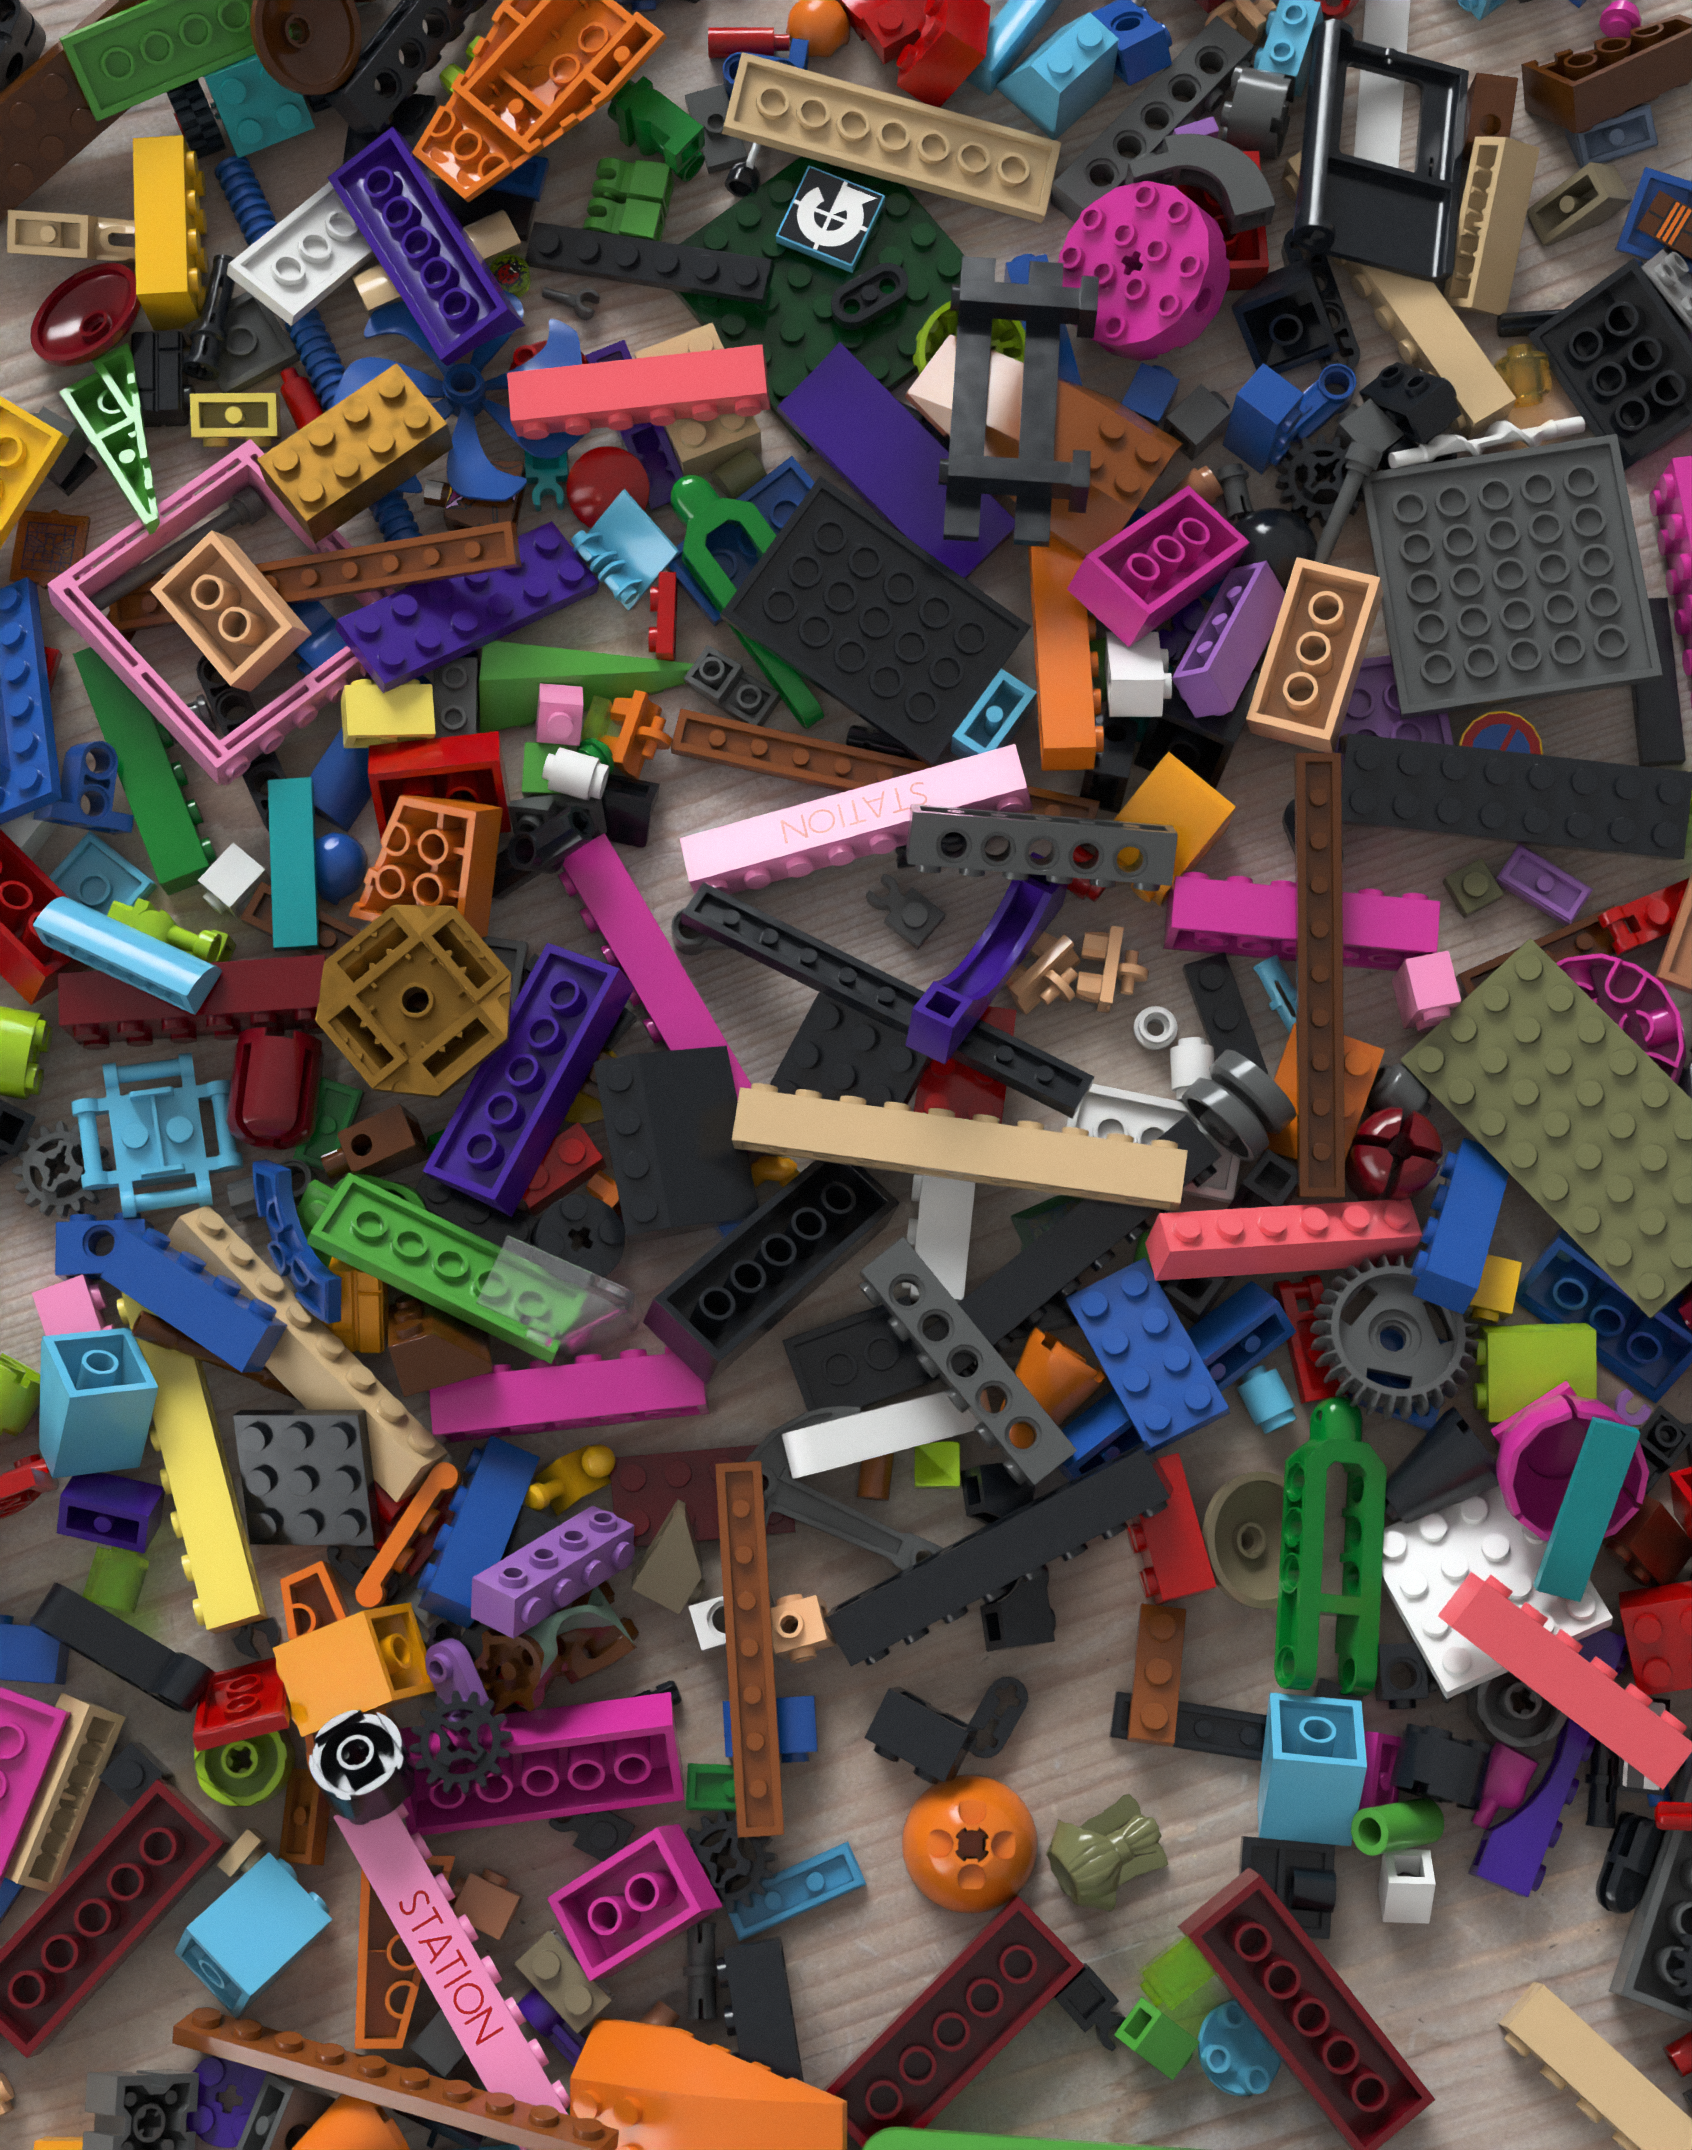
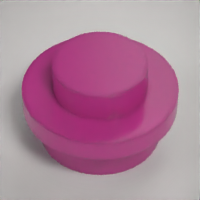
[1599,0,1642,38]

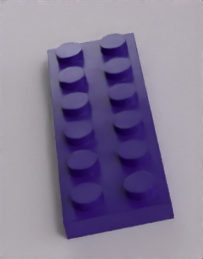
[336,521,600,693]

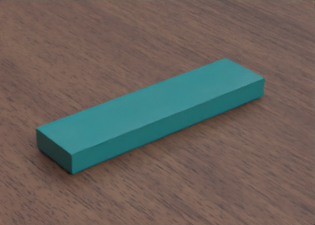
[268,777,320,952]
[1533,1417,1641,1602]

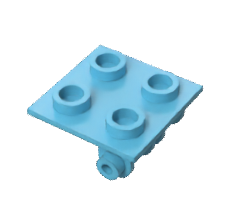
[571,489,680,611]

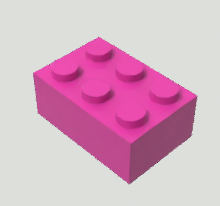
[547,1824,723,1982]

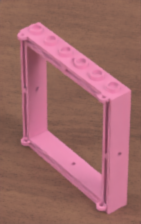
[47,439,396,786]

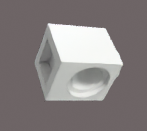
[198,842,271,919]
[688,1596,726,1652]

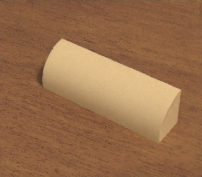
[1443,136,1540,316]
[351,209,521,317]
[5,1692,126,1893]

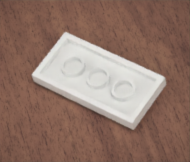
[227,182,376,326]
[1066,1084,1241,1203]

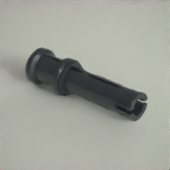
[182,254,235,381]

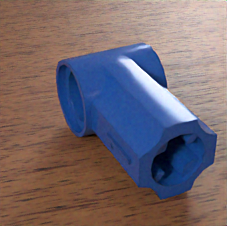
[1292,363,1356,444]

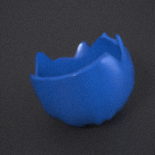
[316,832,367,905]

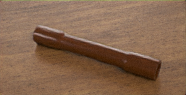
[131,1310,297,1400]

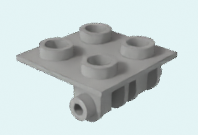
[1641,246,1692,333]

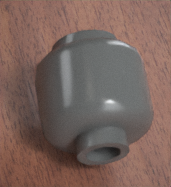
[1366,1063,1432,1128]

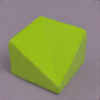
[914,1441,960,1489]

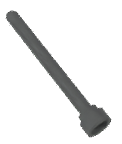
[1315,442,1383,564]
[89,486,267,612]

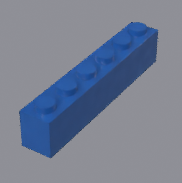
[1058,1280,1296,1481]

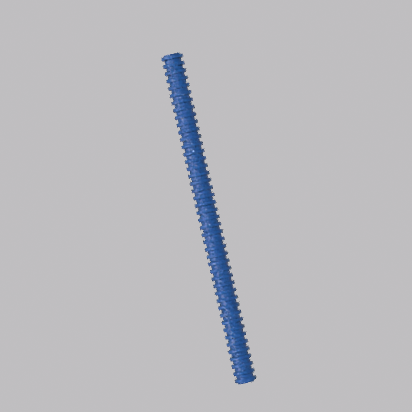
[214,155,478,658]

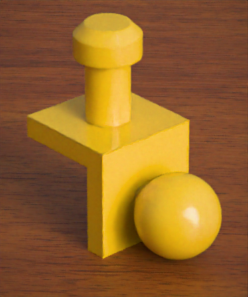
[524,1444,615,1516]

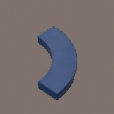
[252,1159,342,1324]

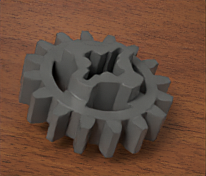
[12,1121,112,1219]

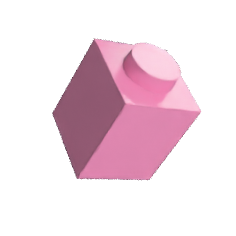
[536,683,584,746]

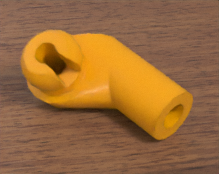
[750,1156,800,1188]

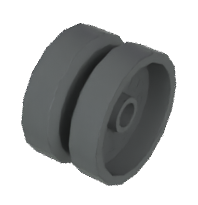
[1182,1049,1297,1163]

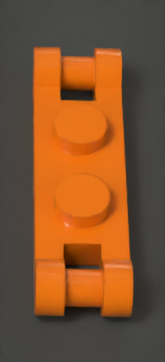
[355,1462,462,1609]

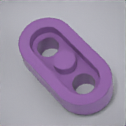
[425,1638,489,1722]

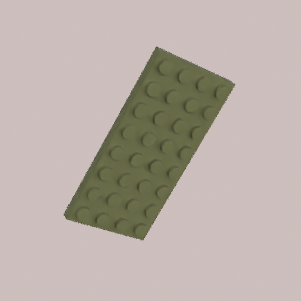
[1400,938,1692,1320]

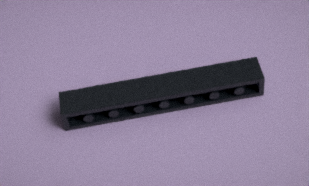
[911,1115,1222,1387]
[824,1440,1174,1667]

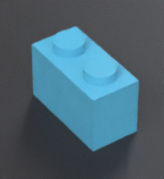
[951,668,1037,759]

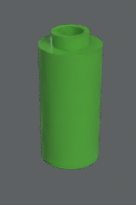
[1351,1798,1444,1856]

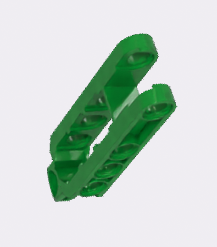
[671,475,825,729]
[1274,1396,1387,1697]

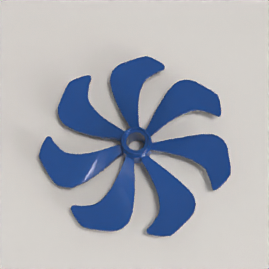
[333,289,585,502]

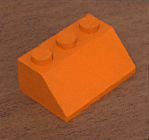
[1264,1023,1385,1163]

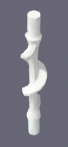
[1388,416,1585,469]

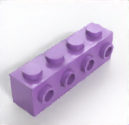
[1172,561,1285,718]
[471,1505,635,1639]

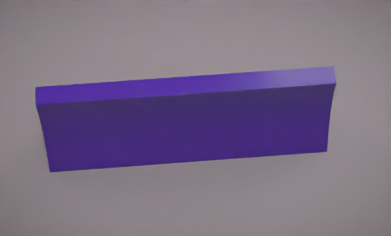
[327,126,526,367]
[776,342,1015,579]
[423,943,635,1217]

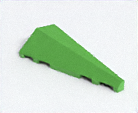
[59,343,160,535]
[479,641,693,733]

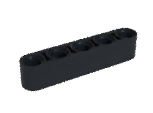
[196,655,288,832]

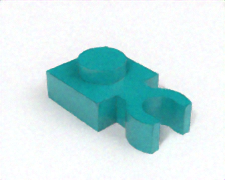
[524,450,569,511]

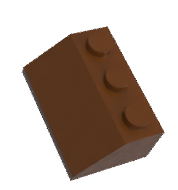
[388,1293,493,1397]

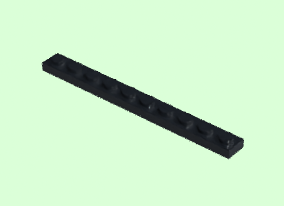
[681,882,1095,1119]

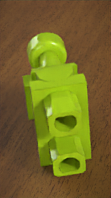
[107,898,237,963]

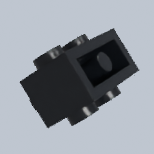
[1359,362,1461,445]

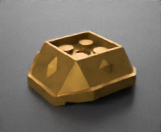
[315,905,513,1098]

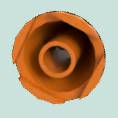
[999,1325,1107,1449]
[291,2093,410,2150]

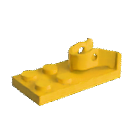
[0,396,69,550]

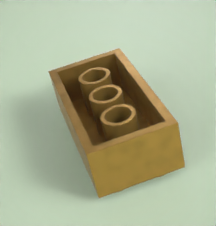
[257,363,454,544]

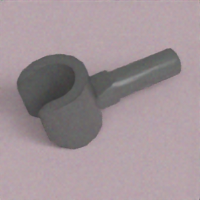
[542,287,600,320]

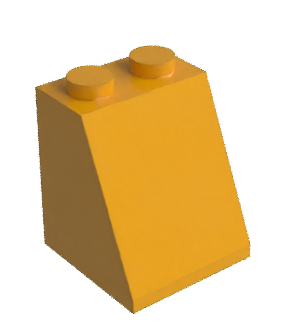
[1094,752,1236,906]
[273,1602,436,1737]

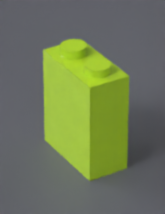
[1472,1323,1597,1422]

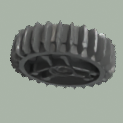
[1310,1254,1479,1421]

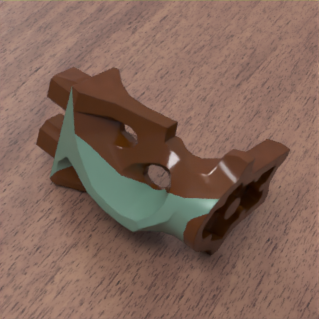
[474,1581,639,1716]

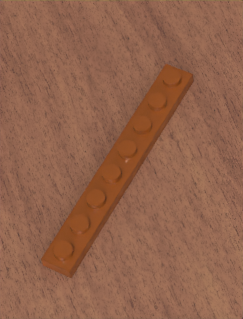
[715,1461,785,1838]

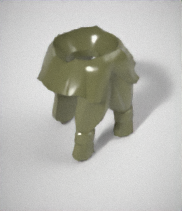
[1046,1794,1169,1912]

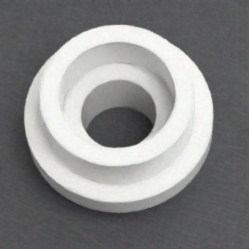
[1133,1006,1178,1050]

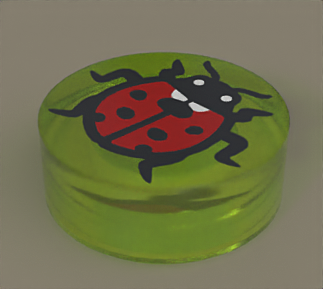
[489,254,531,298]

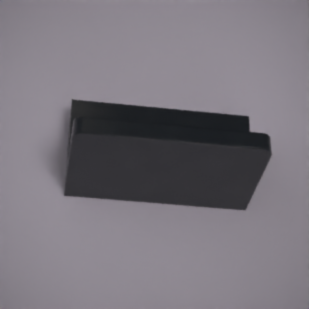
[601,774,660,848]

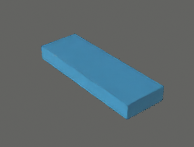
[724,1841,867,1941]

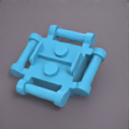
[71,1052,244,1219]

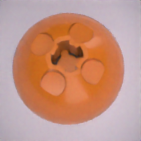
[902,1774,1038,1914]

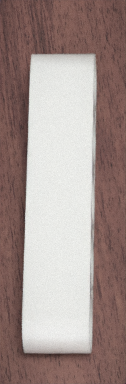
[781,1389,992,1479]

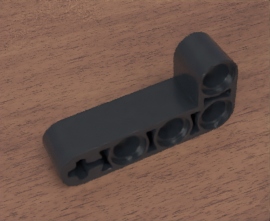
[30,1582,215,1714]

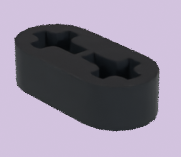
[327,1545,401,1604]
[969,1677,1028,1758]

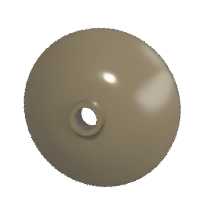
[1202,1471,1284,1609]

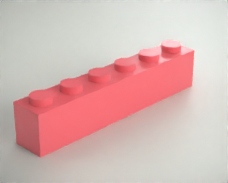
[507,345,770,440]
[1145,1198,1422,1281]
[1438,1572,1692,1790]

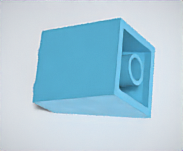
[996,12,1119,140]
[39,1327,159,1478]
[1257,1693,1367,1846]
[174,1852,332,2019]

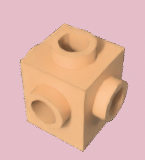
[771,1594,836,1664]

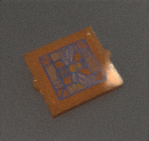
[9,509,91,589]

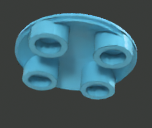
[1198,2000,1281,2096]

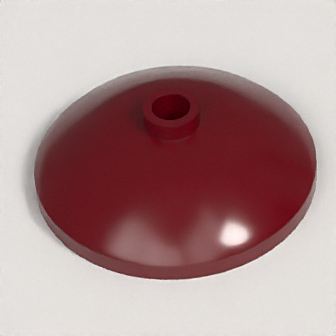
[30,263,141,367]

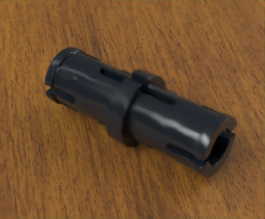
[1585,1739,1620,1829]

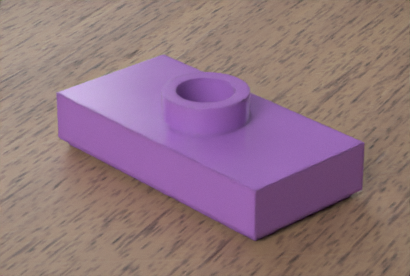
[1495,843,1593,927]

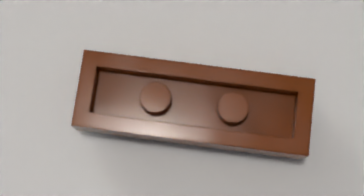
[1127,1603,1187,1747]

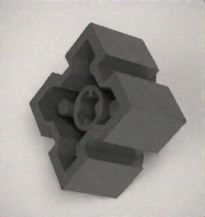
[82,2069,199,2150]

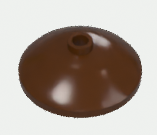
[250,0,362,96]

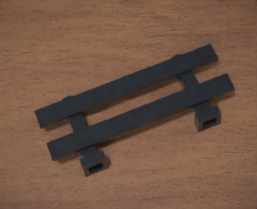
[938,256,1099,547]

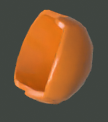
[786,0,851,57]

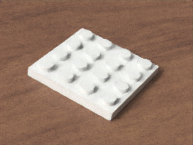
[1382,1485,1613,1699]

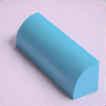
[965,0,1063,96]
[33,896,223,1015]

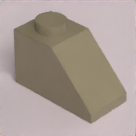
[1527,162,1633,246]
[632,1499,706,1614]

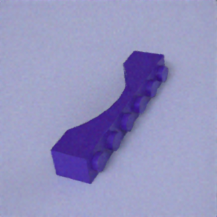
[905,852,1068,1064]
[1468,1629,1628,1897]

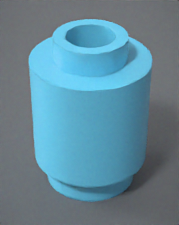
[1236,1364,1297,1434]

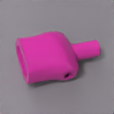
[1471,1742,1540,1830]

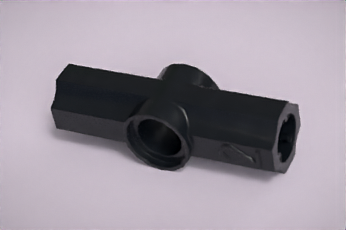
[492,806,596,899]

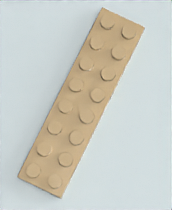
[722,52,1062,223]

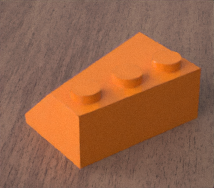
[349,795,502,938]

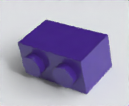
[56,1472,165,1554]

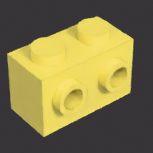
[190,393,281,447]
[341,679,436,748]

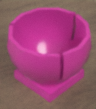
[1491,1381,1650,1541]

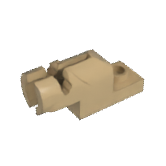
[7,210,136,263]

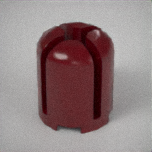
[225,1027,324,1150]
[1345,1107,1443,1201]

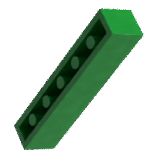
[73,646,218,896]

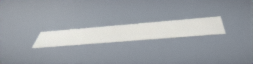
[1354,0,1410,168]

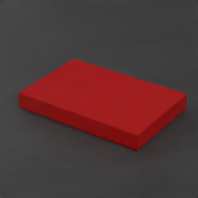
[192,1657,291,1752]

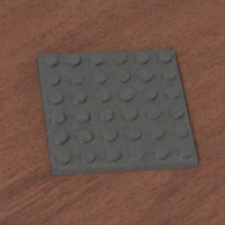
[1361,434,1663,720]

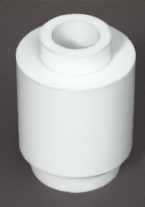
[542,747,610,801]
[1170,1037,1214,1102]

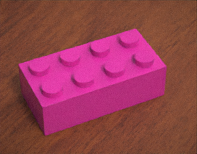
[1067,485,1250,647]

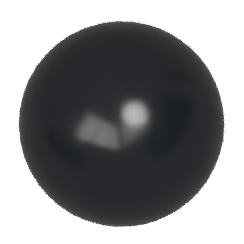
[1234,508,1318,593]

